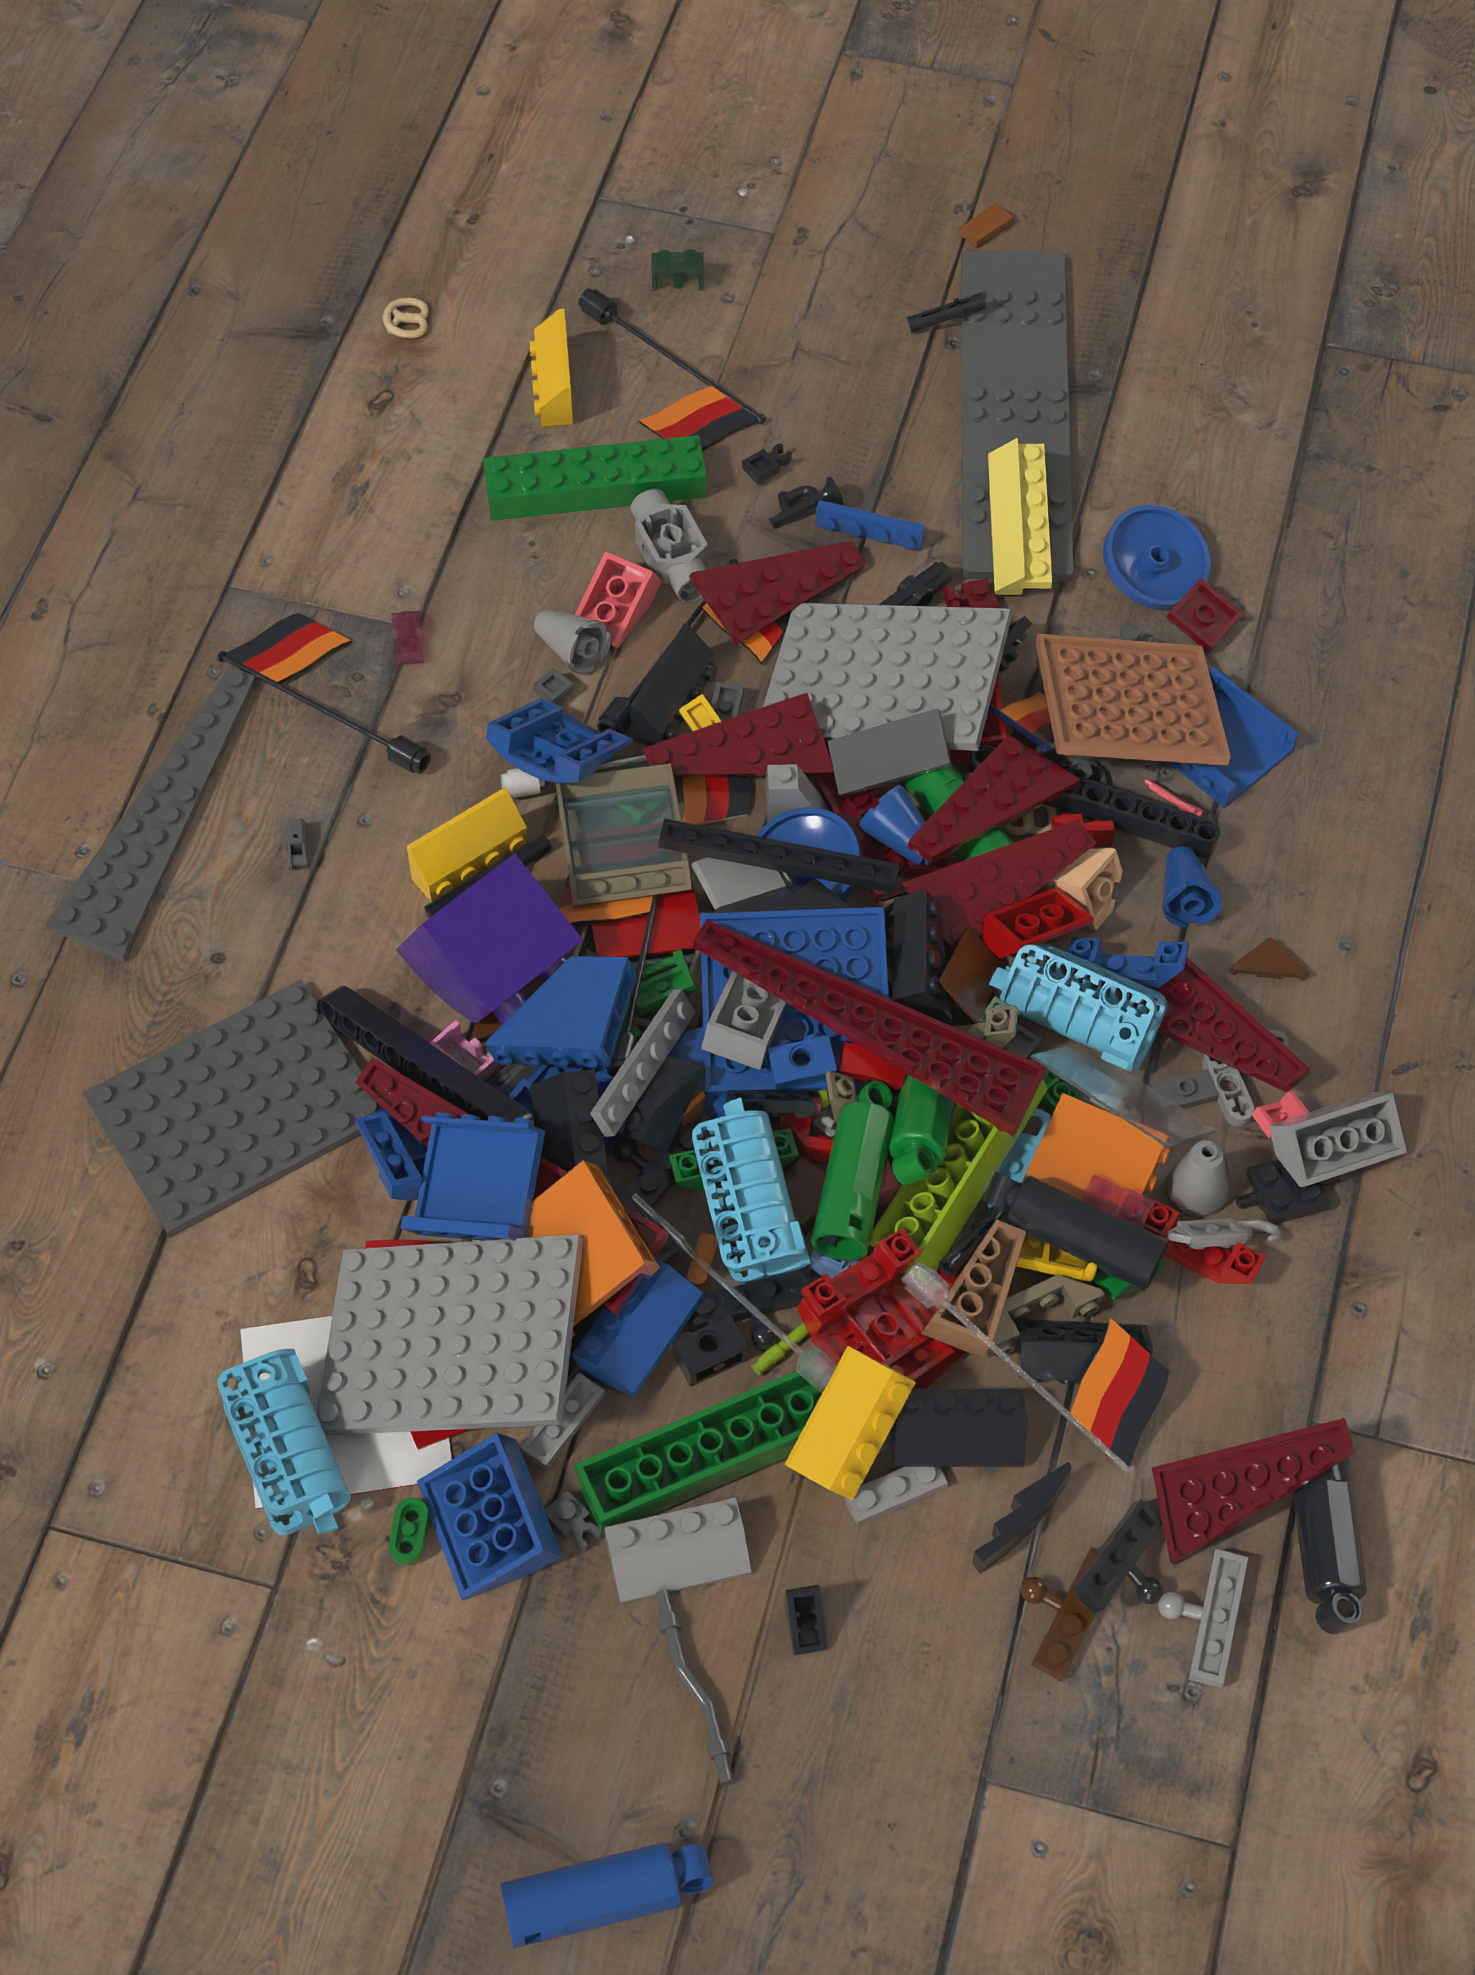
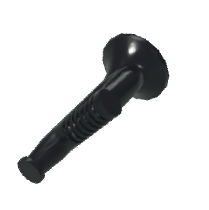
[769,476,844,528]

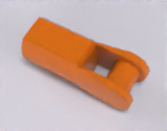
[686,1233,718,1291]

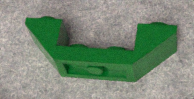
[669,1128,799,1192]

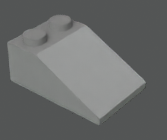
[701,971,787,1070]

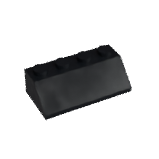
[630,623,717,746]
[530,1069,609,1183]
[1017,1319,1153,1384]
[890,1389,1027,1467]

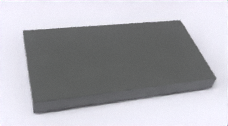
[828,708,952,797]

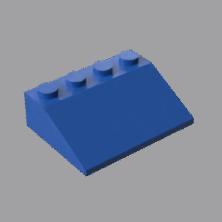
[417,1432,563,1600]

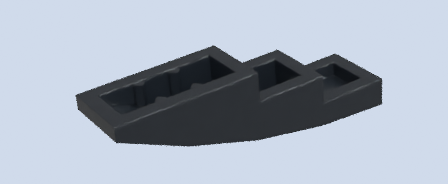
[972,1462,1072,1574]

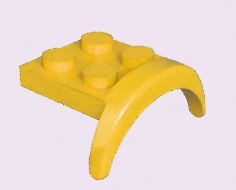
[1016,1233,1098,1282]

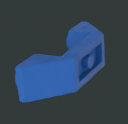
[1067,937,1190,988]

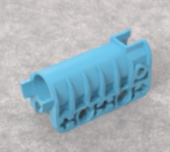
[989,943,1168,1072]
[692,1097,811,1285]
[217,1349,351,1535]

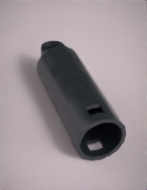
[982,1171,1170,1292]
[1293,1457,1367,1635]

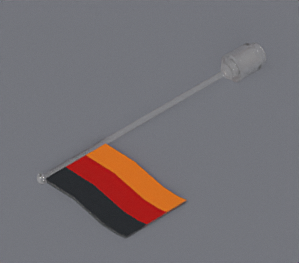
[901,1261,1169,1476]

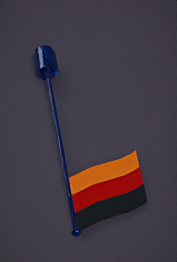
[989,691,1055,753]

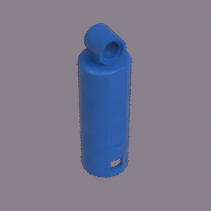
[500,1842,714,1948]

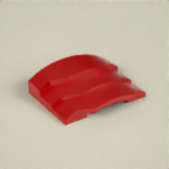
[797,1276,955,1382]

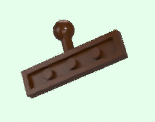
[1021,1547,1099,1681]

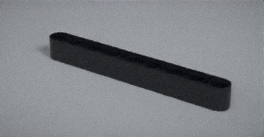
[969,744,1221,858]
[316,985,535,1126]

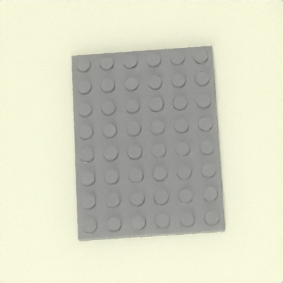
[763,603,1012,751]
[317,1234,583,1435]

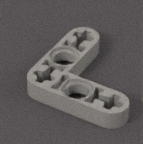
[1202,1030,1289,1127]

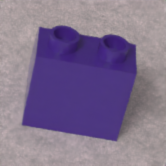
[396,854,583,1024]

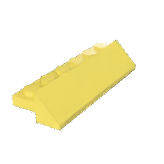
[988,438,1052,595]

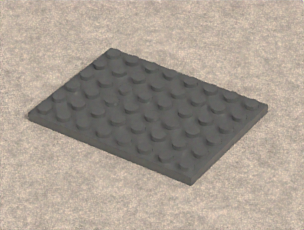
[83,980,384,1238]

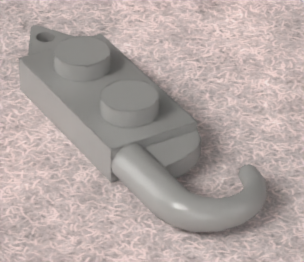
[1166,1218,1282,1250]

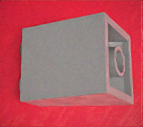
[691,857,793,913]

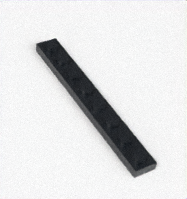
[658,818,899,893]

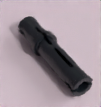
[907,292,987,333]
[939,1206,1008,1276]

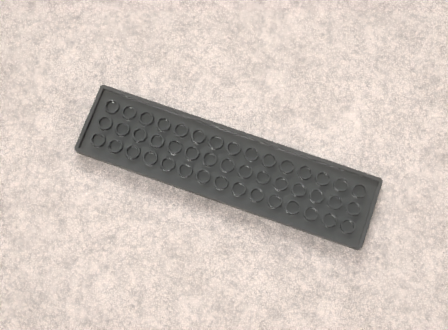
[961,250,1073,582]

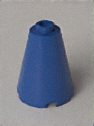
[859,785,932,866]
[1162,846,1222,927]

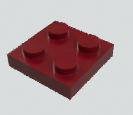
[1166,578,1244,653]

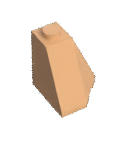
[1035,848,1123,931]

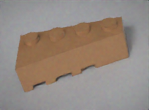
[921,1220,1026,1357]

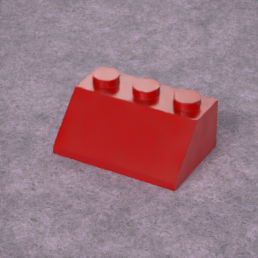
[982,887,1094,959]

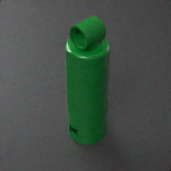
[901,761,1014,861]
[889,1073,956,1186]
[811,1080,894,1261]

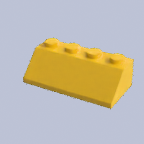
[530,309,573,427]
[407,787,528,902]
[785,1346,916,1501]

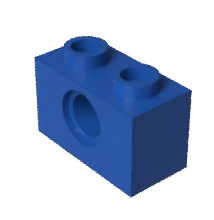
[767,1033,837,1092]

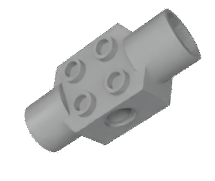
[630,489,708,603]

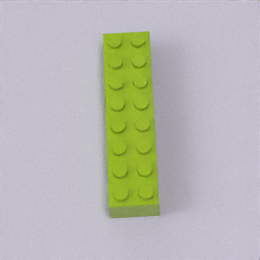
[868,1079,1048,1282]

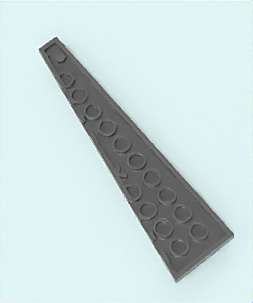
[47,666,256,962]

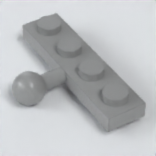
[1158,1549,1248,1688]

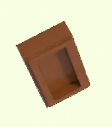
[959,203,1014,248]

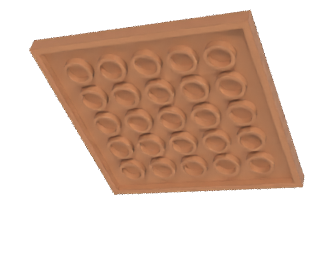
[1035,634,1231,766]

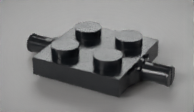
[1235,1160,1340,1224]

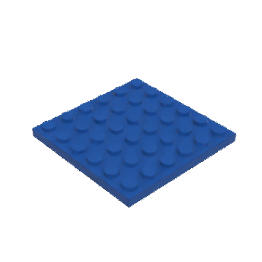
[700,907,891,1095]

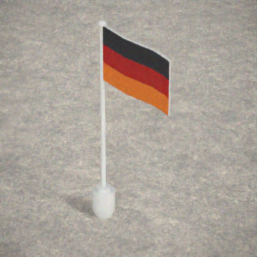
[500,755,752,825]

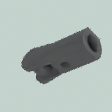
[286,818,308,870]

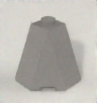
[766,764,825,823]

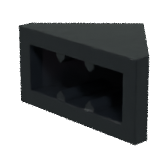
[784,1584,828,1655]

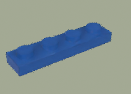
[816,500,925,551]

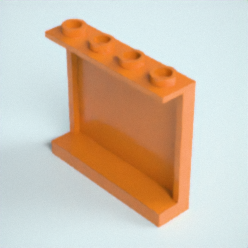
[1021,1093,1171,1222]
[526,1160,660,1338]

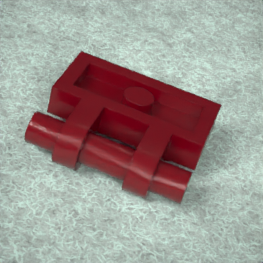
[943,578,1001,608]

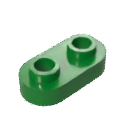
[389,1497,429,1565]

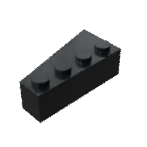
[892,890,953,1023]

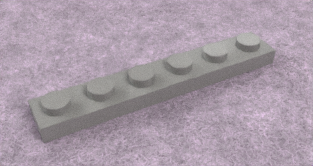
[590,989,696,1137]

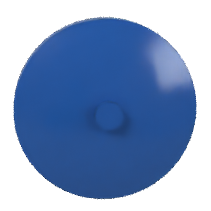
[1103,505,1211,610]
[756,808,862,901]

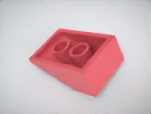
[575,551,662,648]

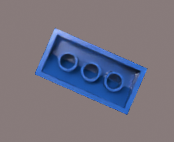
[572,1259,705,1397]

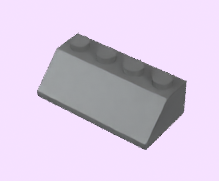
[1269,1092,1407,1187]
[604,1498,752,1605]

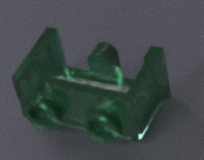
[652,249,704,291]

